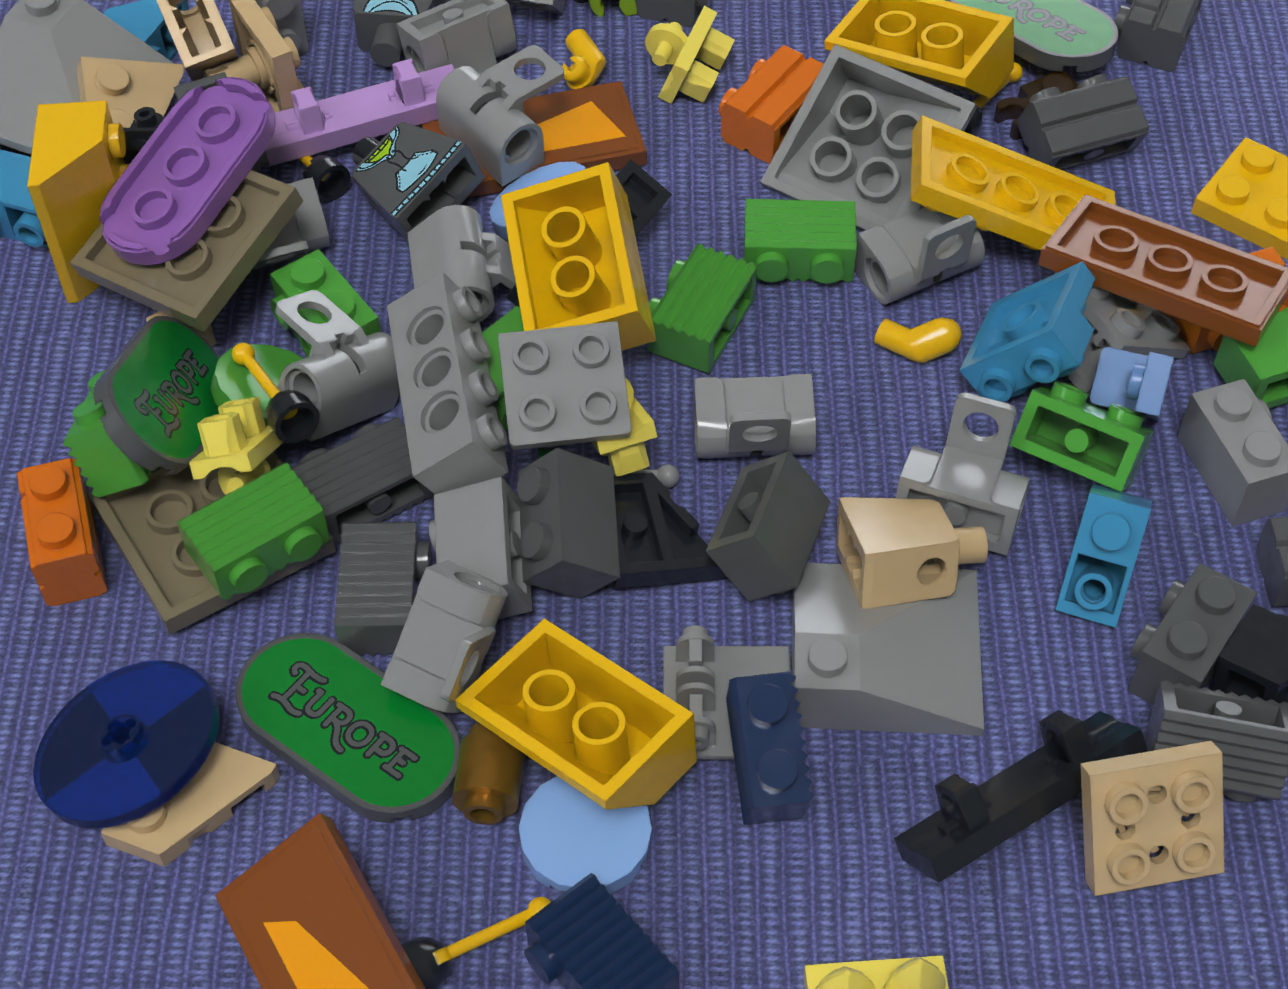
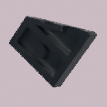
[613,473,728,588]

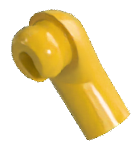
[562,29,606,89]
[874,317,962,363]

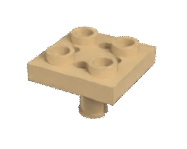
[203,0,304,113]
[1080,741,1224,896]

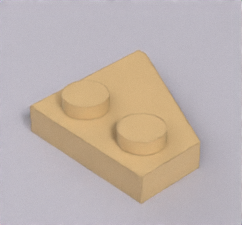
[76,56,184,128]
[101,741,280,867]

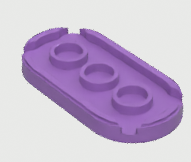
[100,77,276,265]

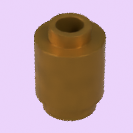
[452,723,525,825]

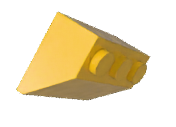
[824,0,1014,99]
[27,100,129,303]
[501,162,657,351]
[455,618,697,810]

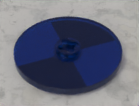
[33,660,219,828]

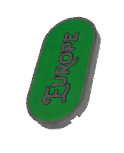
[945,0,1118,72]
[93,316,220,475]
[235,633,460,823]

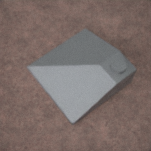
[0,0,174,155]
[760,44,977,231]
[791,563,984,736]

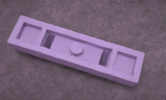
[265,59,454,167]

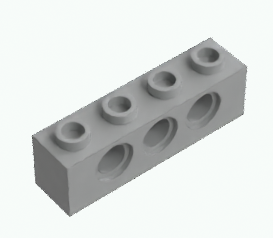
[387,272,508,494]

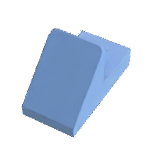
[1090,347,1174,422]

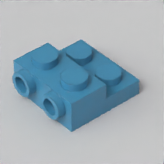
[959,261,1096,402]

